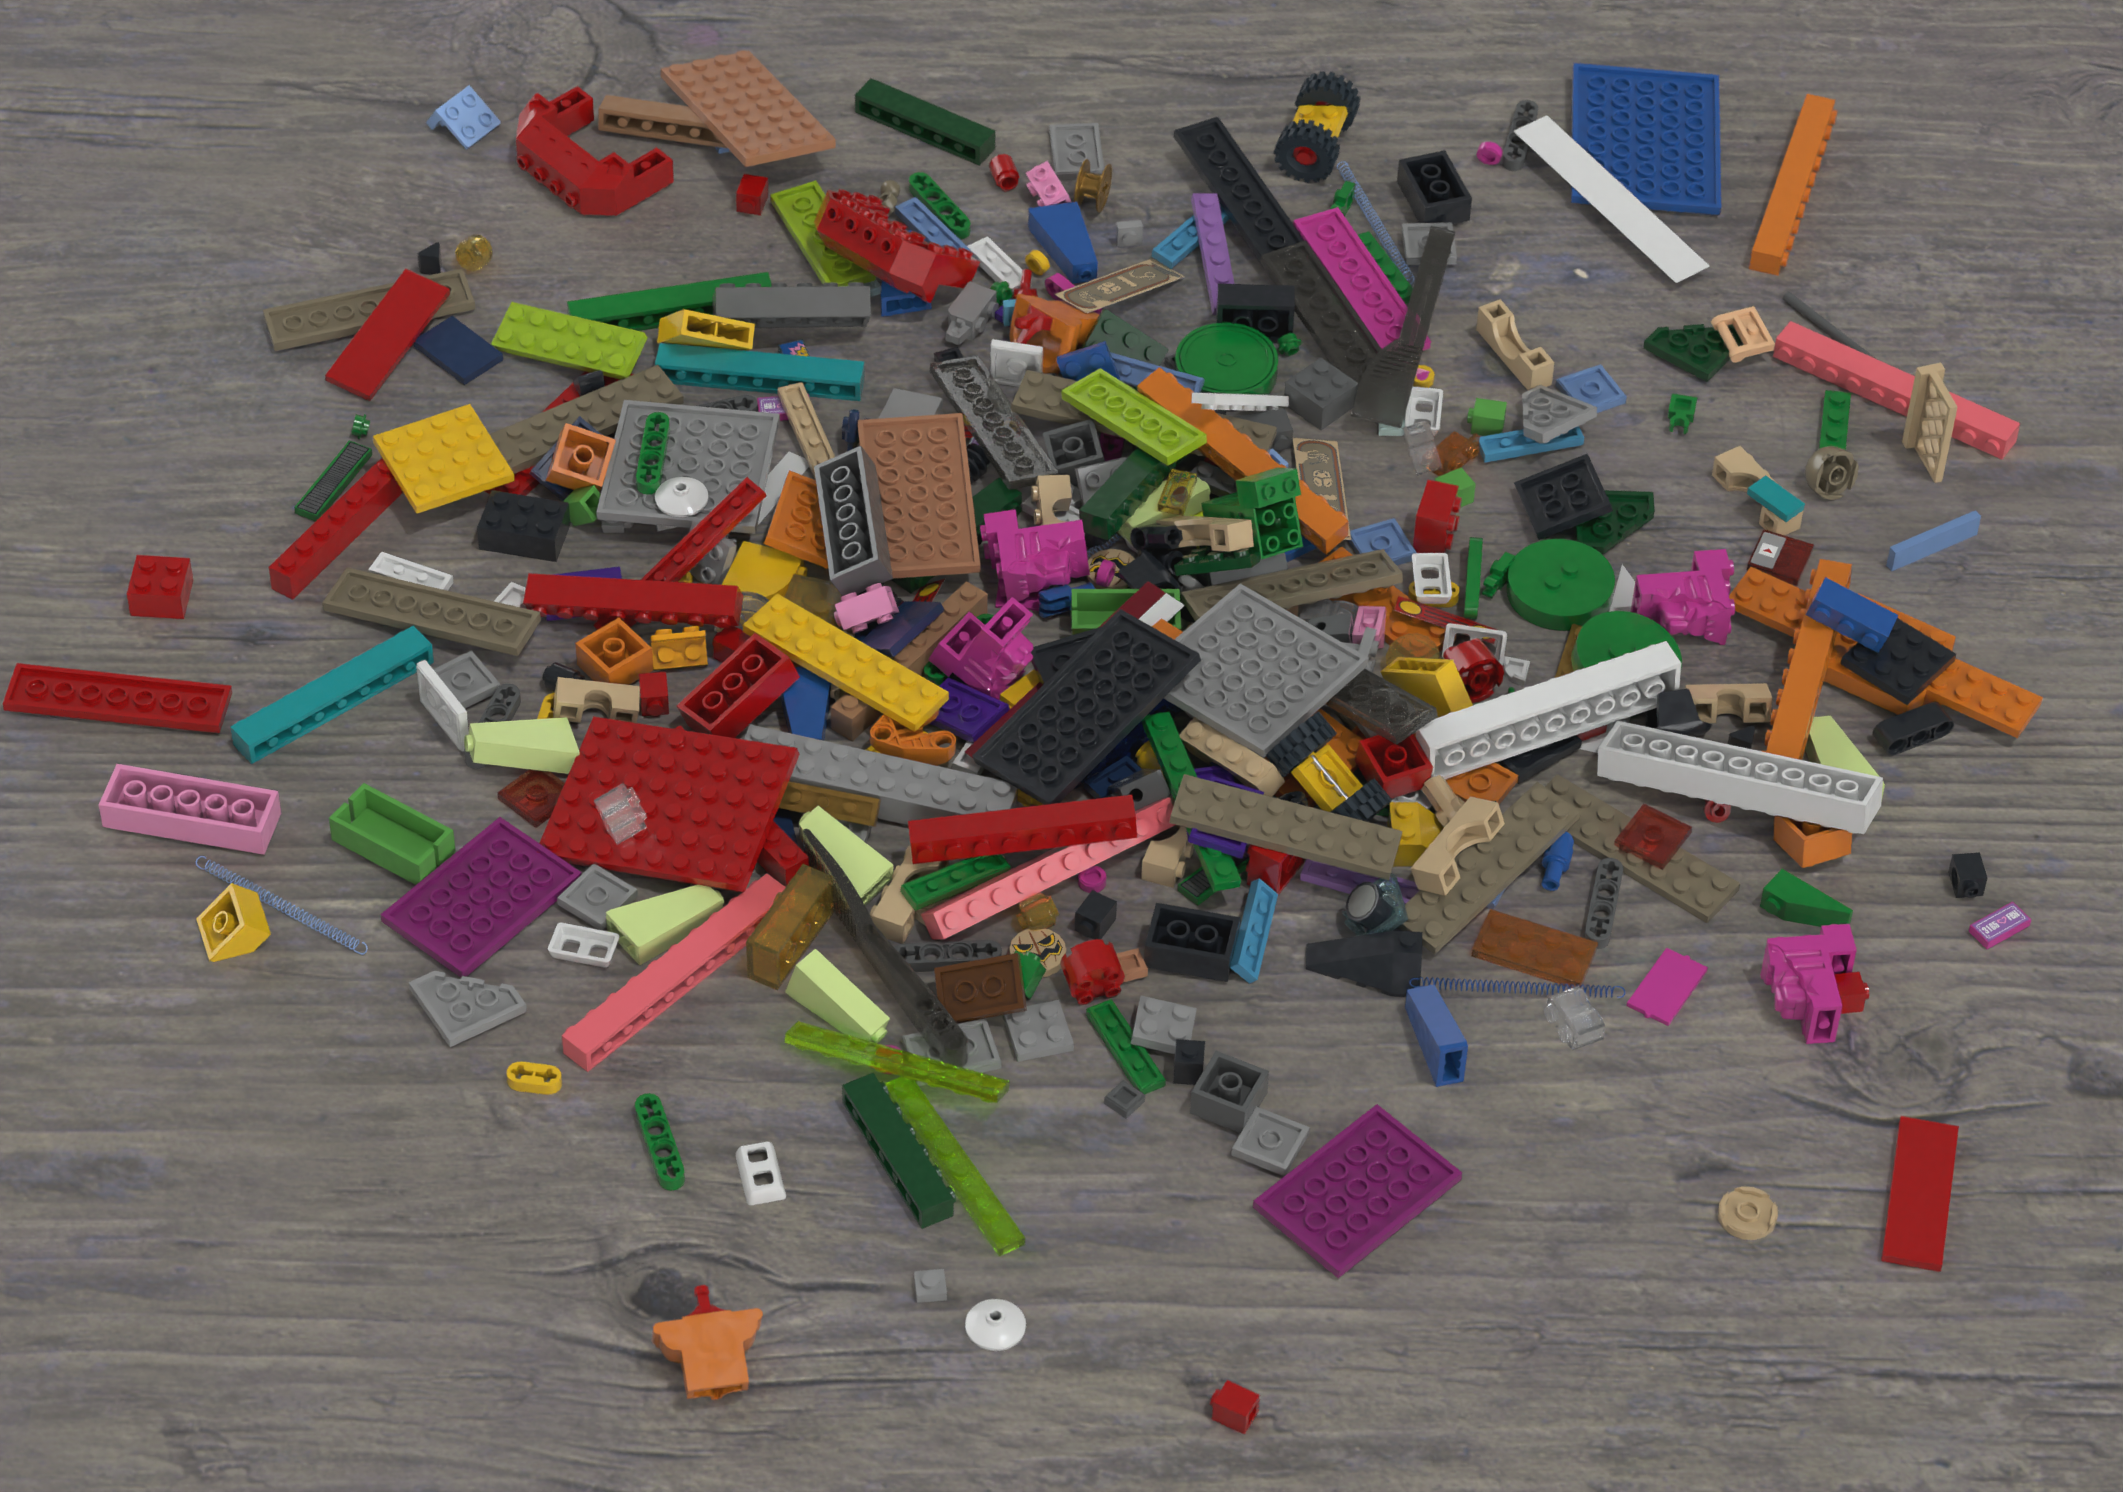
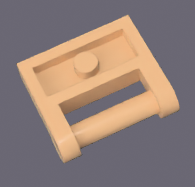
[1711,306,1775,363]

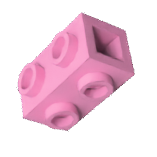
[1026,161,1071,207]
[834,583,899,634]

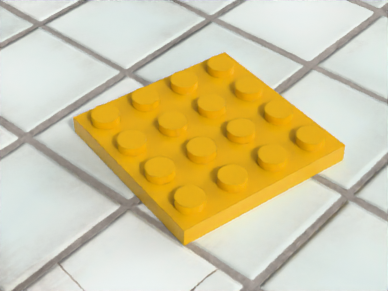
[373,404,514,514]

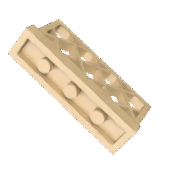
[1902,363,1958,483]

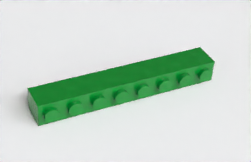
[567,272,772,331]

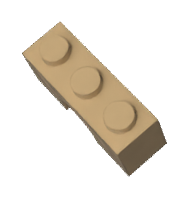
[1031,475,1072,526]
[553,677,640,723]
[1685,683,1772,723]

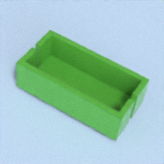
[1071,589,1181,636]
[329,783,456,885]

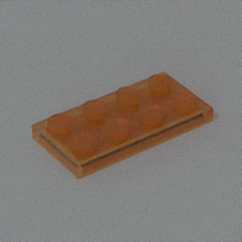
[1471,909,1598,990]

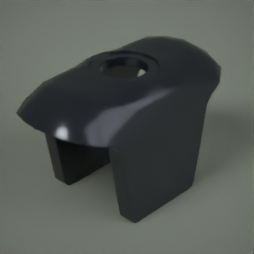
[1119,548,1182,603]
[1646,689,1712,737]

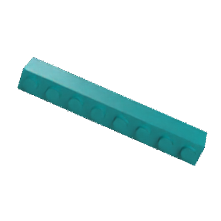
[655,343,865,401]
[230,626,434,764]

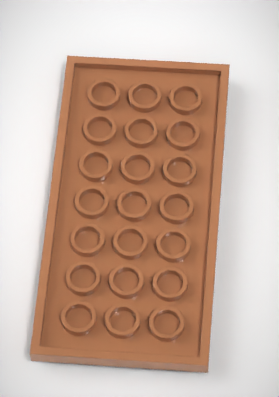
[661,50,836,167]
[858,413,980,578]

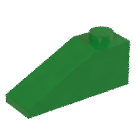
[1760,869,1853,927]

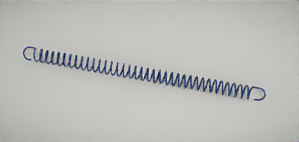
[1409,977,1625,998]

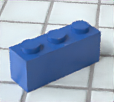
[1805,577,1898,653]

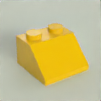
[1387,802,1444,867]
[196,883,271,962]

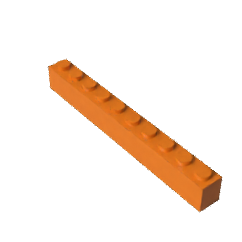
[1749,94,1838,276]
[1137,367,1349,554]
[1761,559,1852,760]

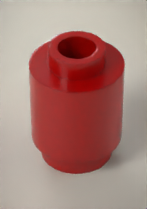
[989,154,1019,191]

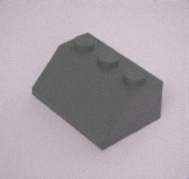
[1196,552,1288,587]

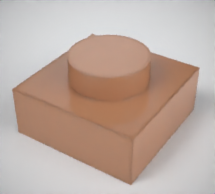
[1117,948,1148,983]

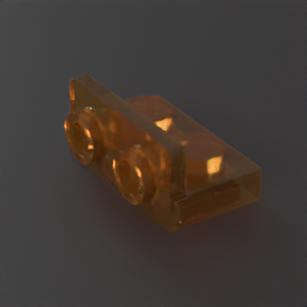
[1421,431,1480,476]

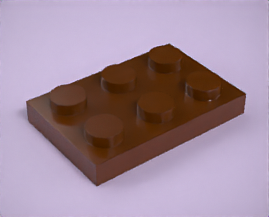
[934,953,1027,1026]

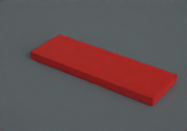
[325,268,450,401]
[1881,1116,1959,1272]

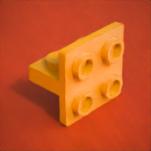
[650,626,708,670]

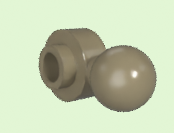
[878,180,900,215]

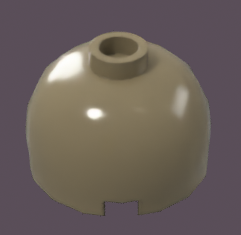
[1805,446,1859,500]

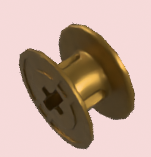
[1074,159,1112,213]

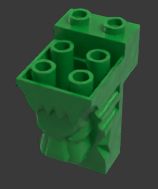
[1201,467,1303,560]

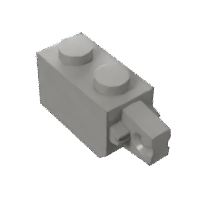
[946,281,999,345]

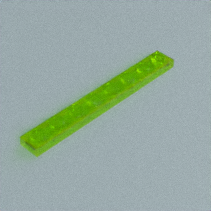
[785,1021,1010,1103]
[885,1073,1025,1257]

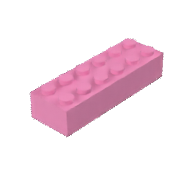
[99,764,281,855]

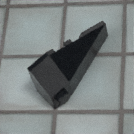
[1306,930,1422,997]

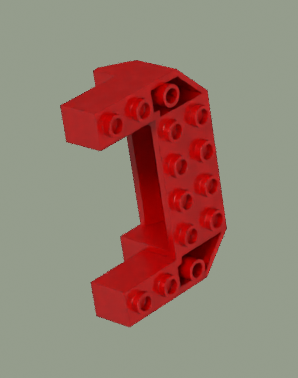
[516,86,674,216]
[814,189,980,303]

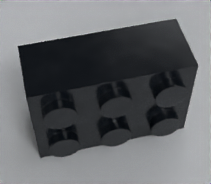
[1397,150,1472,224]
[1216,283,1295,344]
[477,490,571,562]
[1144,903,1240,982]

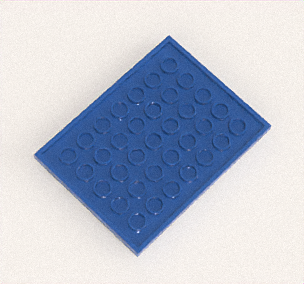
[1571,63,1721,215]

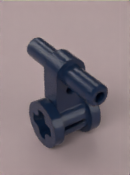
[842,410,868,451]

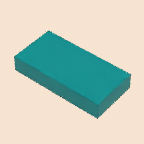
[1747,475,1805,522]

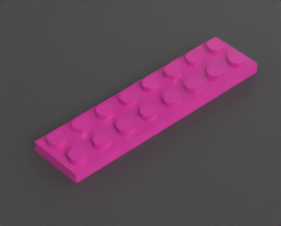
[1293,207,1431,362]

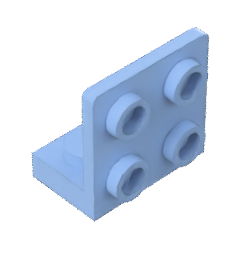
[426,85,501,149]

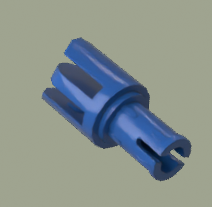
[1039,582,1095,618]
[1541,831,1574,891]

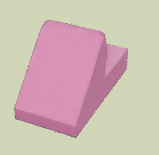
[1352,606,1386,648]

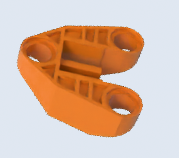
[870,709,956,766]

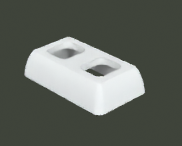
[1405,386,1443,437]
[1412,553,1452,604]
[1442,623,1507,665]
[548,923,619,968]
[736,1142,786,1205]

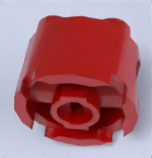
[1443,638,1504,703]
[1060,939,1125,1005]

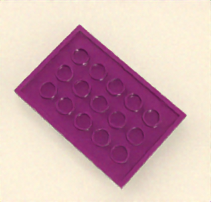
[380,817,582,978]
[1253,1104,1462,1278]

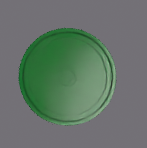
[1175,323,1278,395]
[1506,539,1615,631]
[1571,611,1682,671]

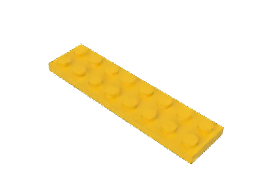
[743,594,949,732]

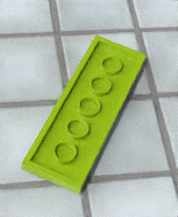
[770,181,876,286]
[491,302,648,380]
[1061,368,1207,466]

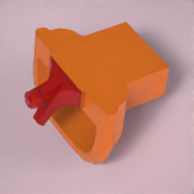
[1009,294,1099,374]
[652,1285,763,1400]

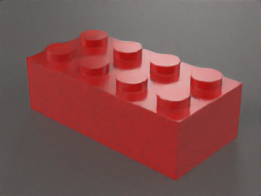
[677,633,800,738]

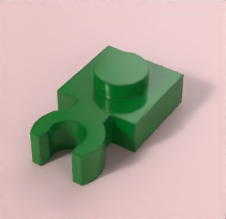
[1330,181,1355,216]
[1667,393,1697,434]
[1482,552,1515,599]

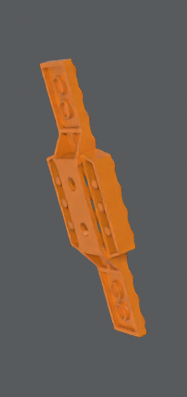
[1729,567,2043,739]

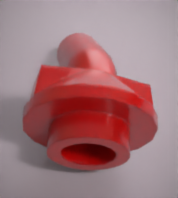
[1013,269,1038,299]
[1703,799,1731,823]

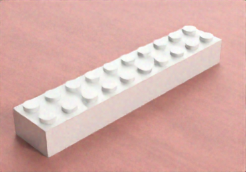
[1416,641,1681,779]
[1597,721,1883,834]

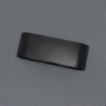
[1872,702,1954,756]

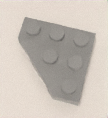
[1522,385,1597,443]
[409,971,527,1047]

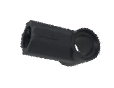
[1130,523,1183,551]

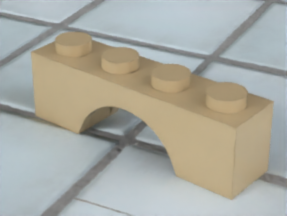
[1476,299,1555,390]
[1712,446,1803,537]
[1156,515,1254,552]
[1179,717,1285,797]
[1141,794,1194,888]
[1411,796,1505,896]
[869,846,949,944]

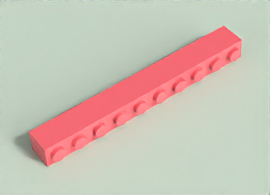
[1773,321,2020,460]
[921,797,1175,940]
[562,873,792,1072]

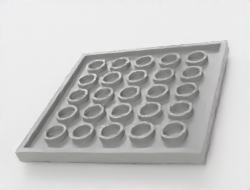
[596,400,780,534]
[1164,584,1368,758]

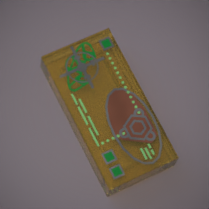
[1158,469,1197,516]

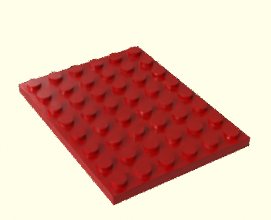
[536,716,800,892]

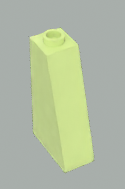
[1118,473,1211,546]
[1805,715,1885,802]
[464,717,580,774]
[799,806,893,915]
[606,885,725,965]
[785,949,890,1048]

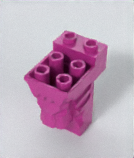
[980,510,1090,602]
[1630,549,1735,645]
[928,597,1033,700]
[1760,924,1857,1044]

